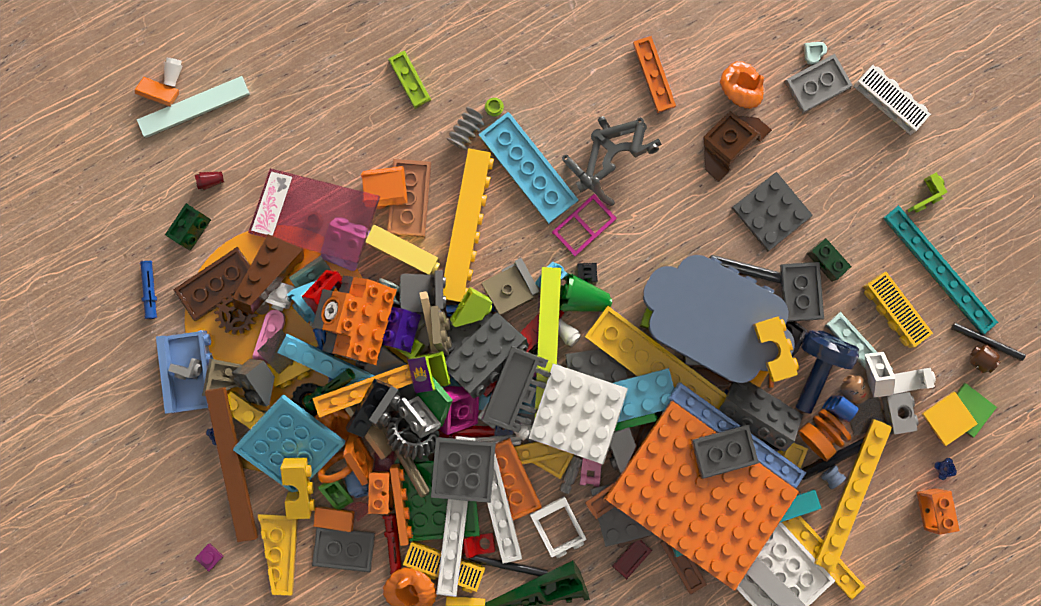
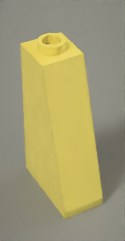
[365,225,440,275]

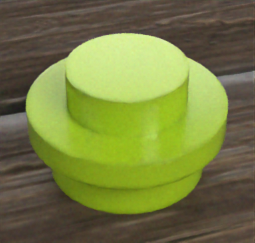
[485,98,504,117]

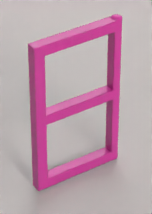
[552,194,617,257]

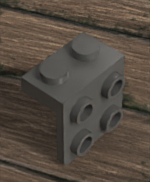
[400,270,446,313]

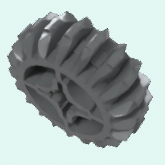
[386,413,439,460]

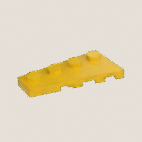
[258,514,298,596]

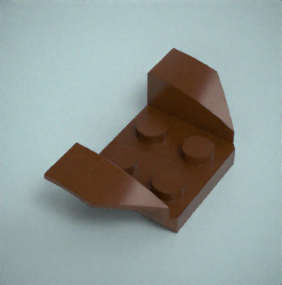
[703,111,772,182]

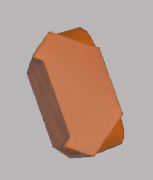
[361,166,408,209]

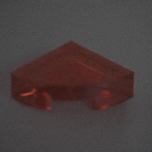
[345,502,368,521]

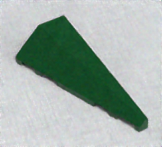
[485,560,590,606]

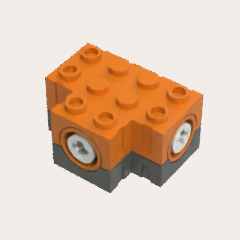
[312,276,397,365]

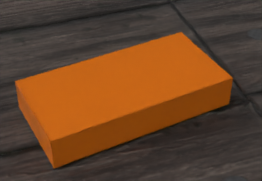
[135,77,179,107]
[313,506,355,532]

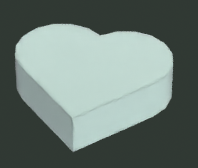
[803,42,827,65]

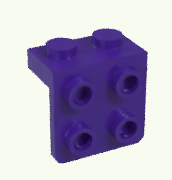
[382,307,421,353]

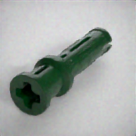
[303,368,355,412]

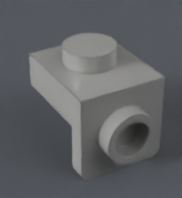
[168,358,202,380]

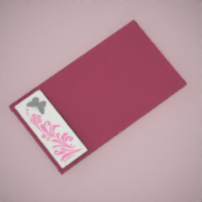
[248,168,380,263]

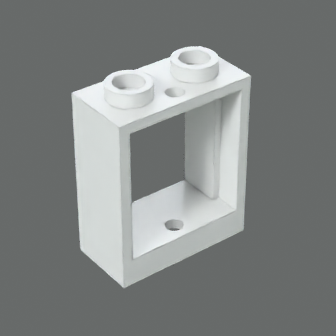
[530,496,587,558]

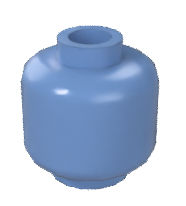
[345,471,369,498]

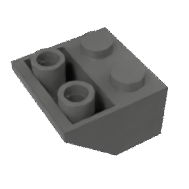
[232,359,275,407]
[608,427,636,473]

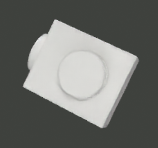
[893,368,936,394]

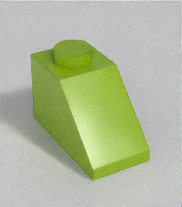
[450,287,492,327]

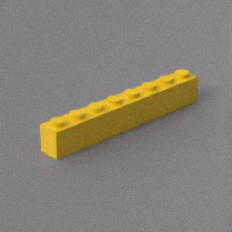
[443,148,494,303]

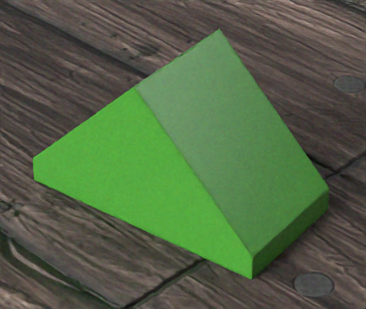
[318,479,354,509]

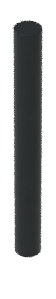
[951,322,1026,361]
[470,555,548,576]

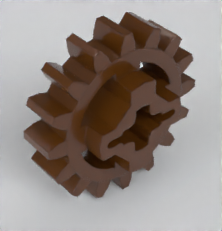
[214,294,258,335]

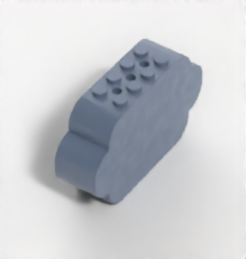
[643,255,795,383]

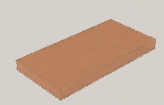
[387,159,431,238]

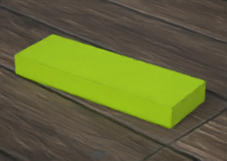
[388,50,431,109]

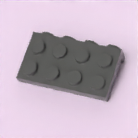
[446,312,529,399]
[719,381,803,451]

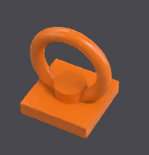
[317,433,374,486]

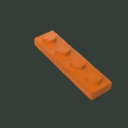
[633,36,676,113]
[390,463,413,546]

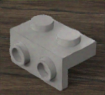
[398,396,441,438]

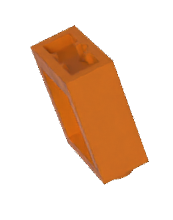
[368,471,394,514]
[916,488,960,535]

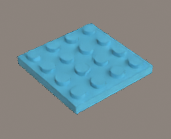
[233,394,345,492]

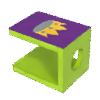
[408,351,451,393]

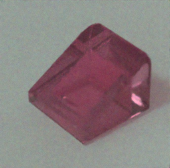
[374,451,395,471]

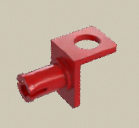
[462,533,496,559]

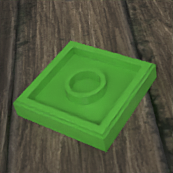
[956,383,997,438]

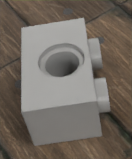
[882,392,919,435]

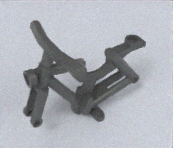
[562,116,662,206]

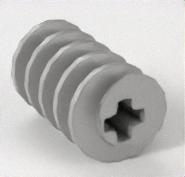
[446,107,484,150]

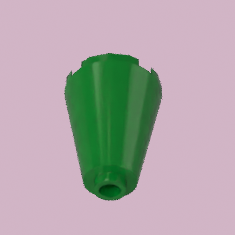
[559,273,612,312]

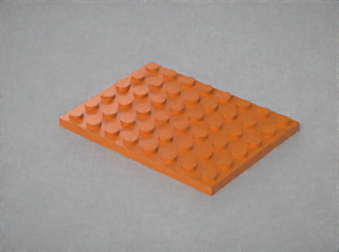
[605,401,799,591]

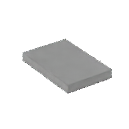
[784,54,853,114]

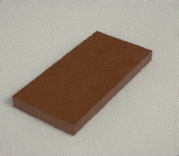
[173,247,251,321]

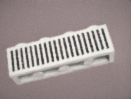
[853,65,931,135]

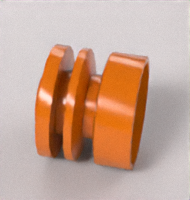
[798,409,851,461]

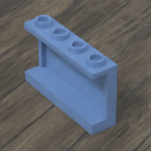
[156,330,213,414]

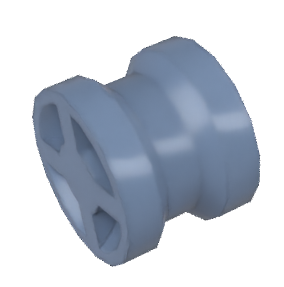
[821,465,846,489]

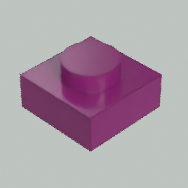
[195,543,224,572]

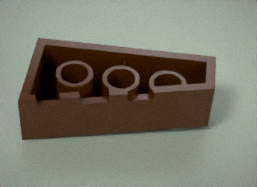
[232,234,304,315]

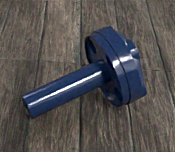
[795,330,859,414]

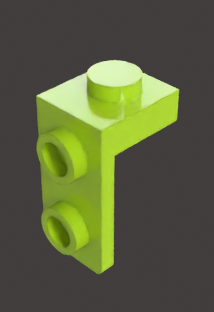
[907,172,947,213]

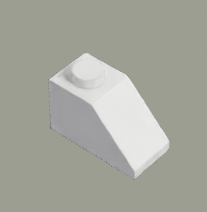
[864,352,896,397]

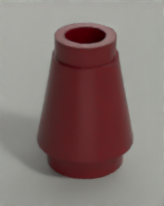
[195,171,224,191]

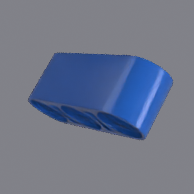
[822,395,859,422]

